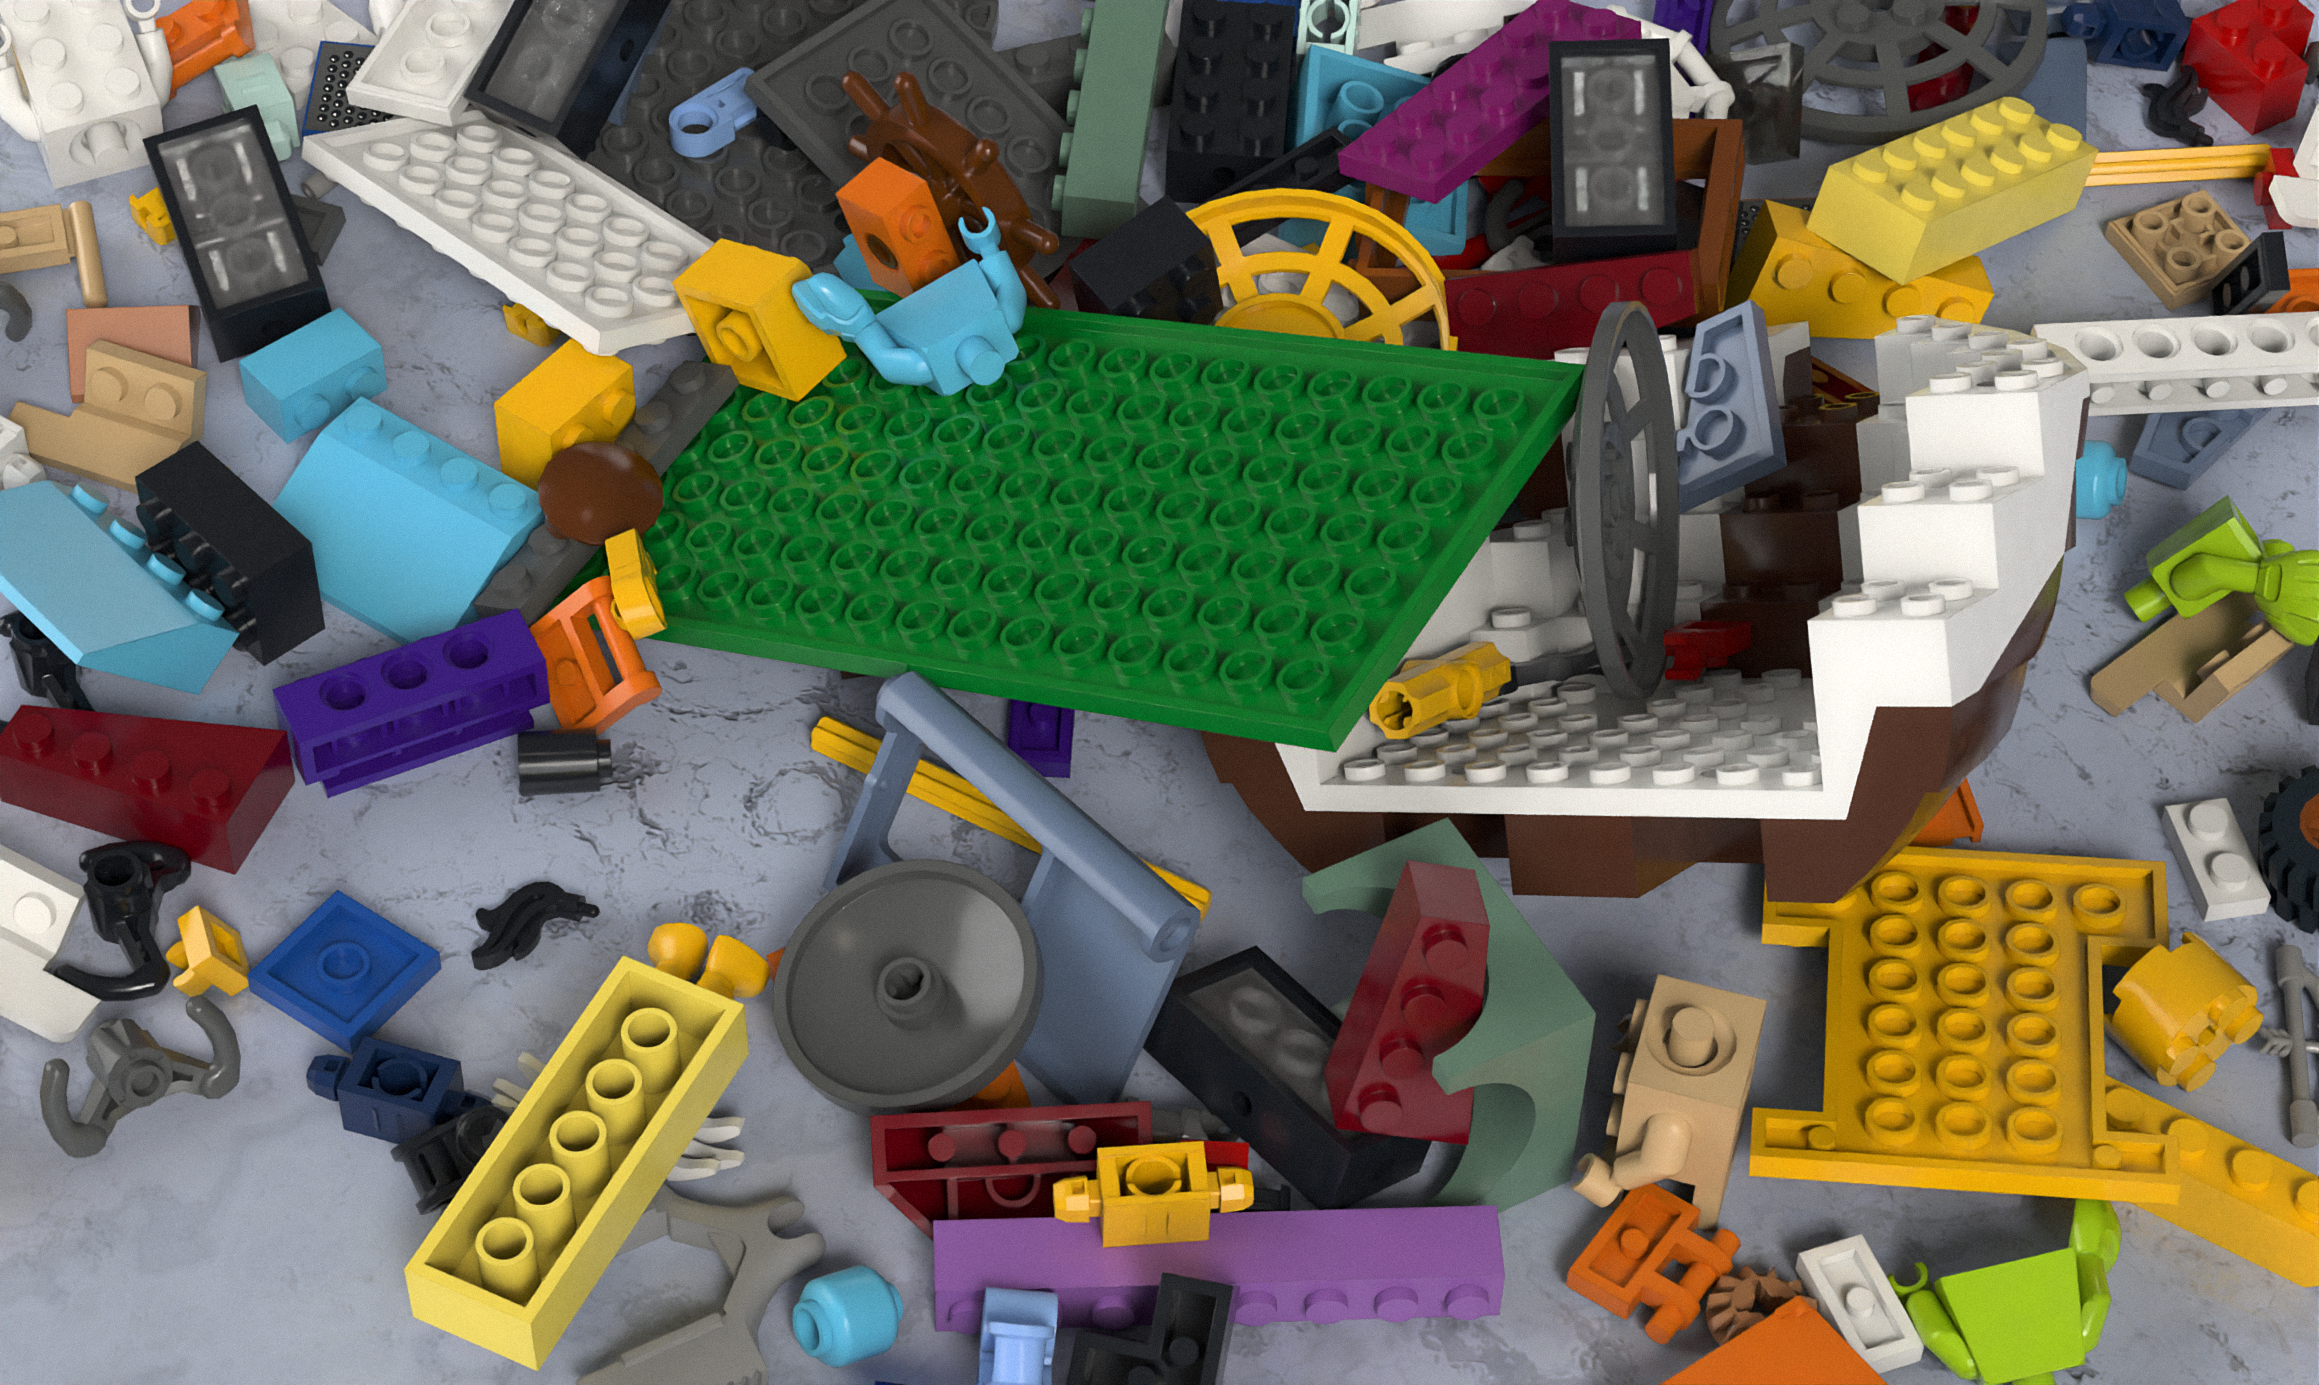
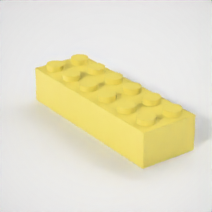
[1806,97,2099,285]
[404,955,749,1371]

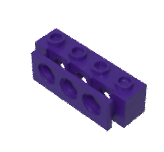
[272,608,550,798]

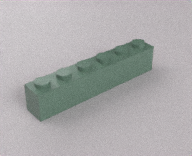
[1052,0,1170,240]

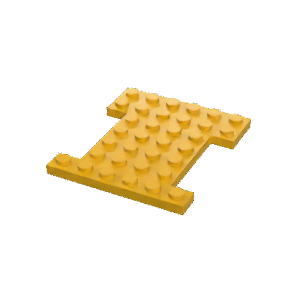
[1749,846,2181,1205]

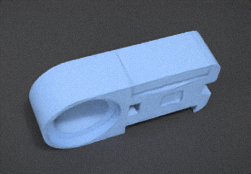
[669,68,757,158]

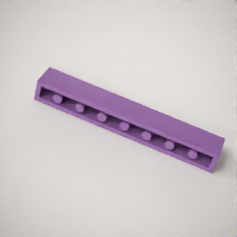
[933,1205,1505,1335]

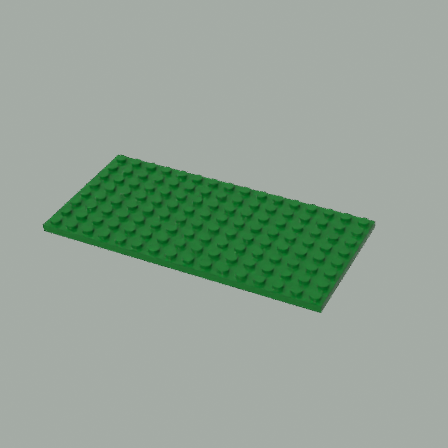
[538,288,1585,753]

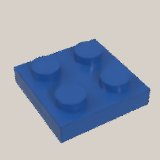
[247,890,442,1055]

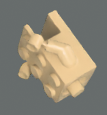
[1571,974,1768,1233]

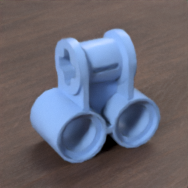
[976,1287,1058,1385]

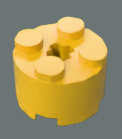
[2103,931,2264,1093]

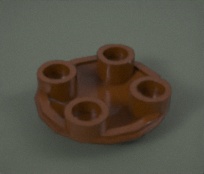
[538,442,664,546]

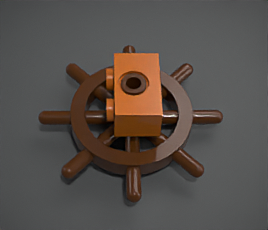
[835,71,1061,310]

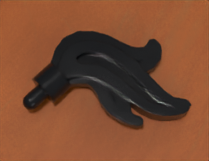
[2142,65,2214,147]
[471,882,600,970]

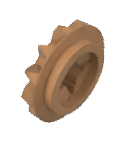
[1706,1264,1817,1346]

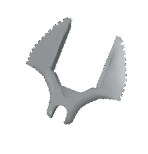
[576,1183,826,1385]

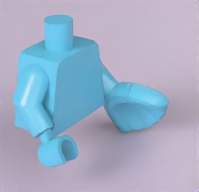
[792,207,1027,396]

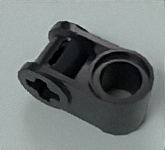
[390,1105,516,1215]

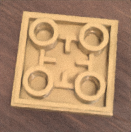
[2105,189,2252,311]

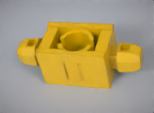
[1053,1141,1254,1248]

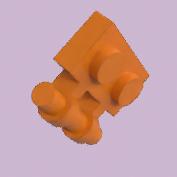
[1566,1183,1741,1345]

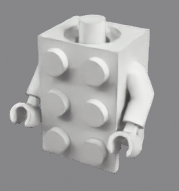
[0,0,173,189]

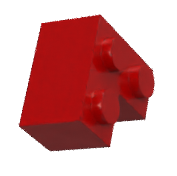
[2180,0,2315,136]

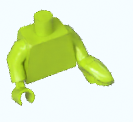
[2123,495,2319,647]
[1887,1198,2122,1385]

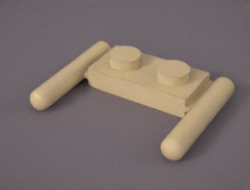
[0,201,108,308]

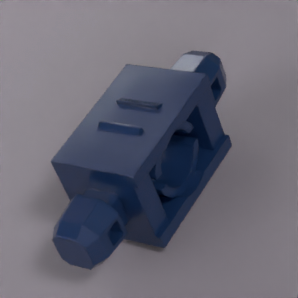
[2060,0,2195,72]
[306,1036,497,1144]

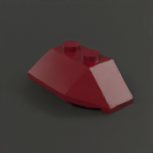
[870,1101,1153,1241]

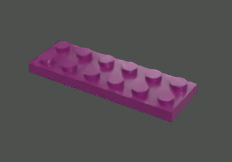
[1338,0,1642,204]

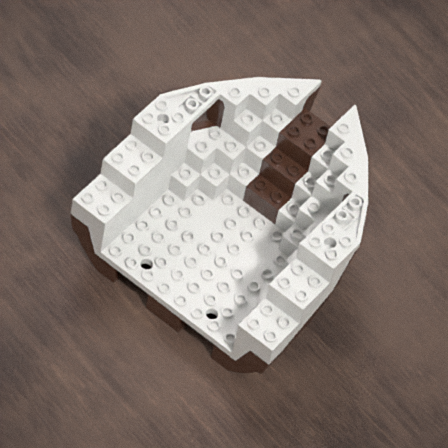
[1200,314,2090,903]

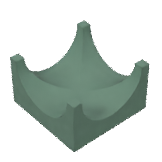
[1302,817,1596,1213]

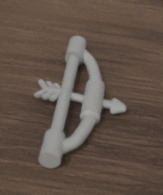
[2257,945,2319,1148]

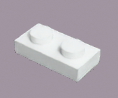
[2161,798,2271,922]
[1795,1234,1924,1374]

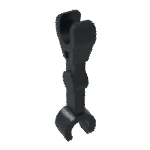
[1498,632,1632,696]

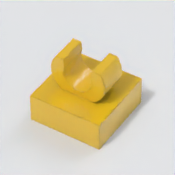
[166,905,250,997]

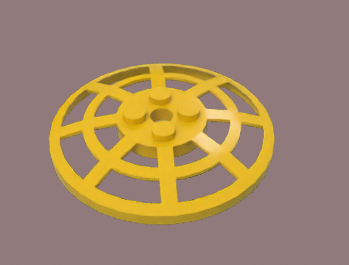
[1185,188,1458,351]

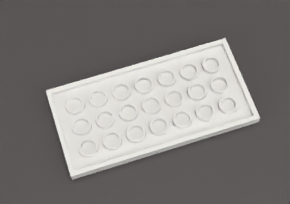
[301,105,715,356]

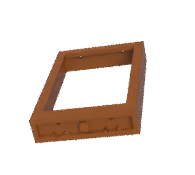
[1347,117,1746,328]

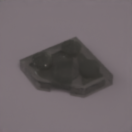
[1696,42,1804,166]

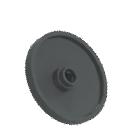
[773,859,1044,1116]

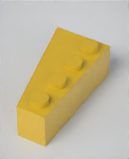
[1723,199,1995,339]

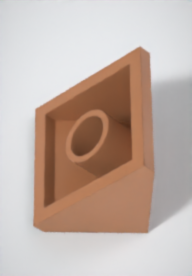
[66,305,201,404]

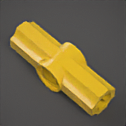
[1369,641,1511,739]

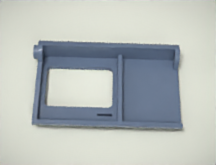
[823,671,1201,1105]

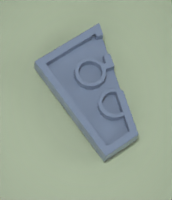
[1676,299,1788,514]
[2127,407,2273,491]

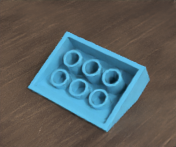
[1277,44,1469,263]
[271,396,545,645]
[0,480,240,695]

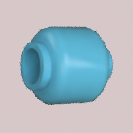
[2076,440,2127,520]
[792,1265,903,1368]

